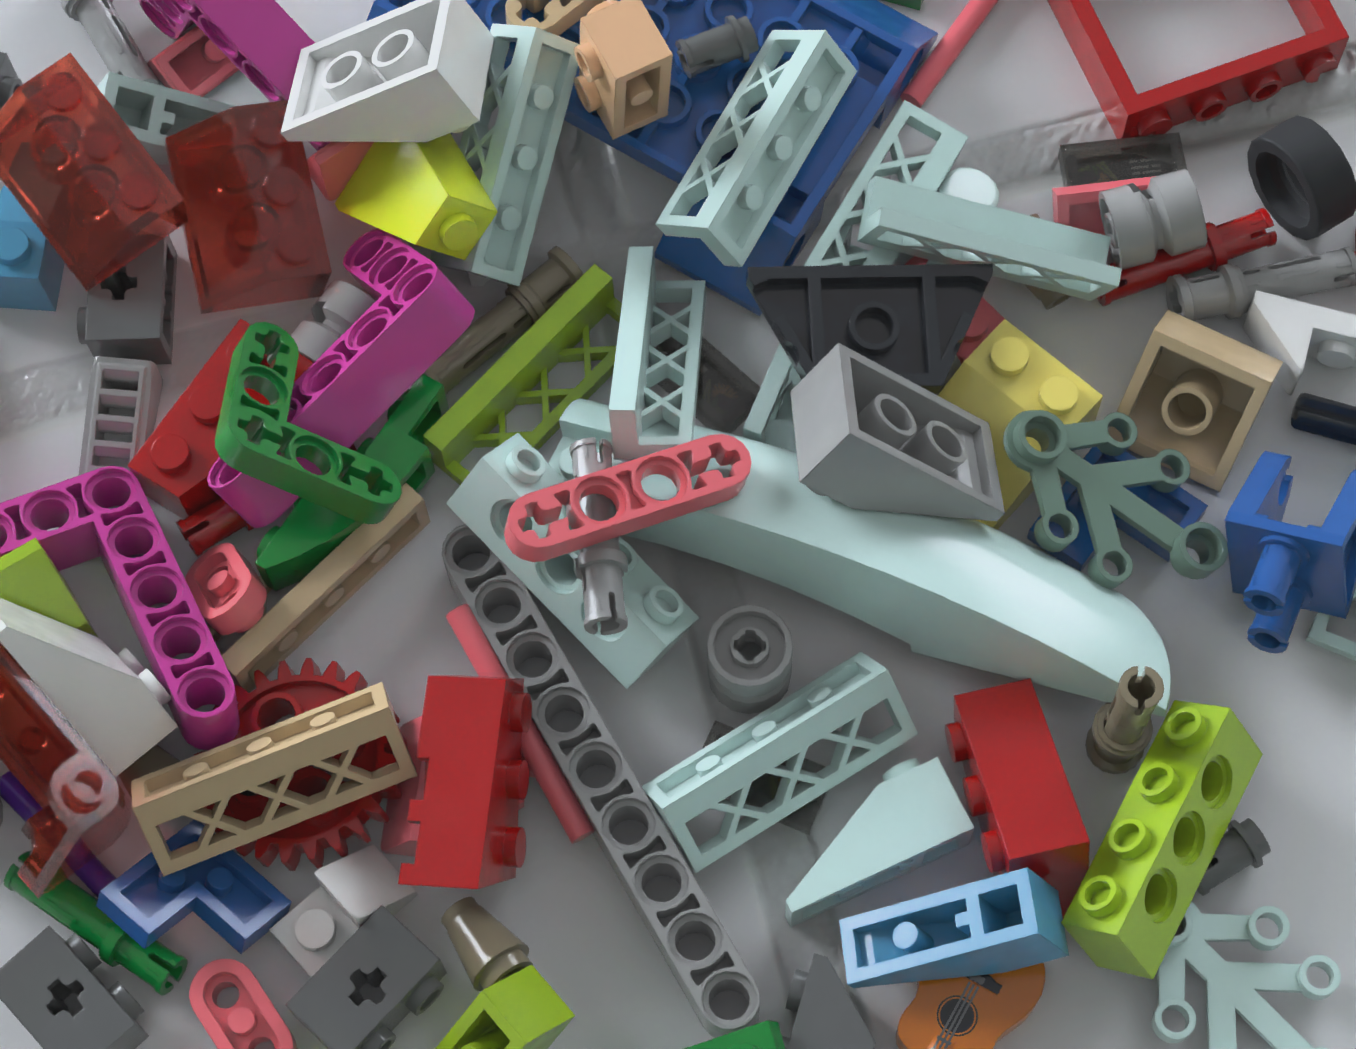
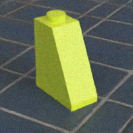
[334,133,498,260]

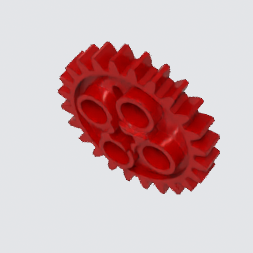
[194,658,408,871]

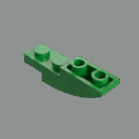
[255,373,449,591]

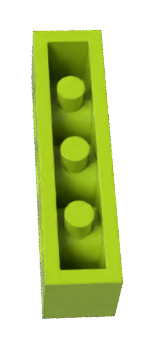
[1061,700,1263,979]

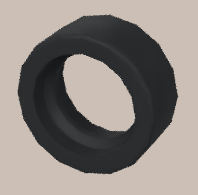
[1247,115,1356,241]

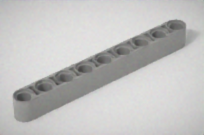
[442,524,760,1038]

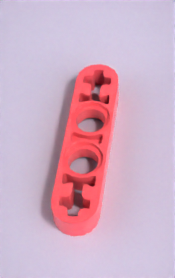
[504,434,752,562]

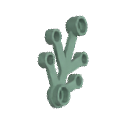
[1003,410,1228,589]

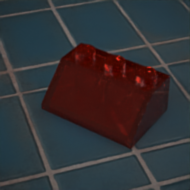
[0,53,188,292]
[164,100,332,314]

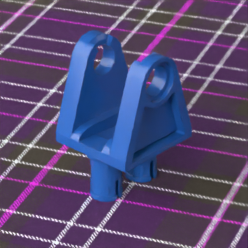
[1225,451,1356,654]

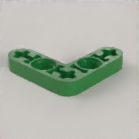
[215,322,402,524]

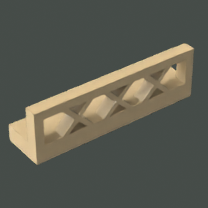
[207,483,431,693]
[131,682,417,877]

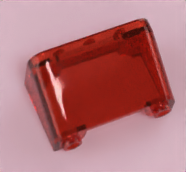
[0,643,132,899]

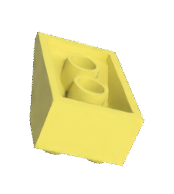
[937,319,1103,530]

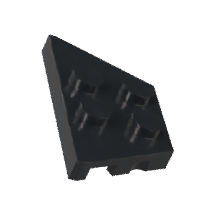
[746,264,993,394]

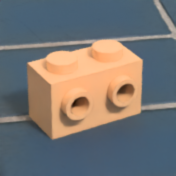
[574,0,673,139]

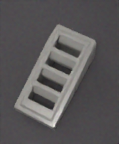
[78,356,163,476]

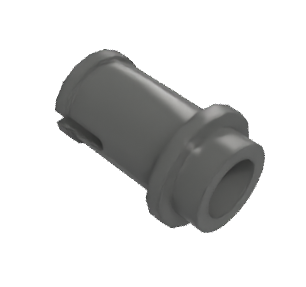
[675,15,759,79]
[1197,818,1271,896]

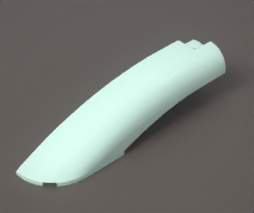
[548,398,1171,717]

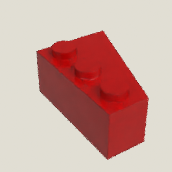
[127,318,314,519]
[398,675,532,889]
[945,678,1090,918]

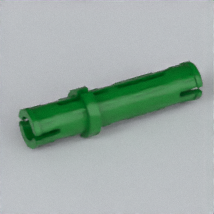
[4,851,188,996]

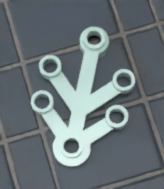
[1151,901,1341,1049]

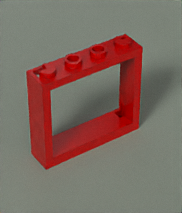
[1047,0,1349,145]

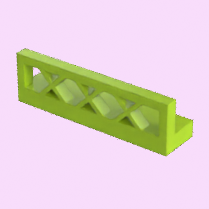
[423,263,622,485]

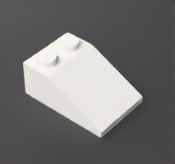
[281,0,494,142]
[0,598,178,778]

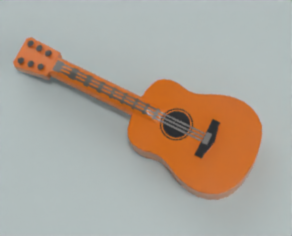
[895,963,1045,1049]

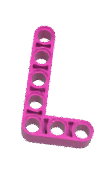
[139,0,330,151]
[207,228,475,528]
[0,466,240,750]

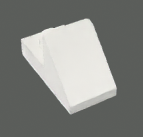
[1243,290,1356,395]
[269,844,418,978]

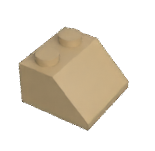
[1108,310,1283,492]

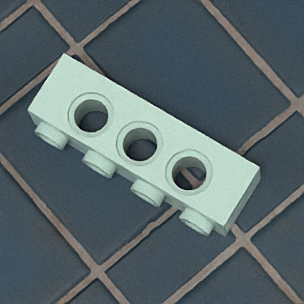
[446,433,699,689]

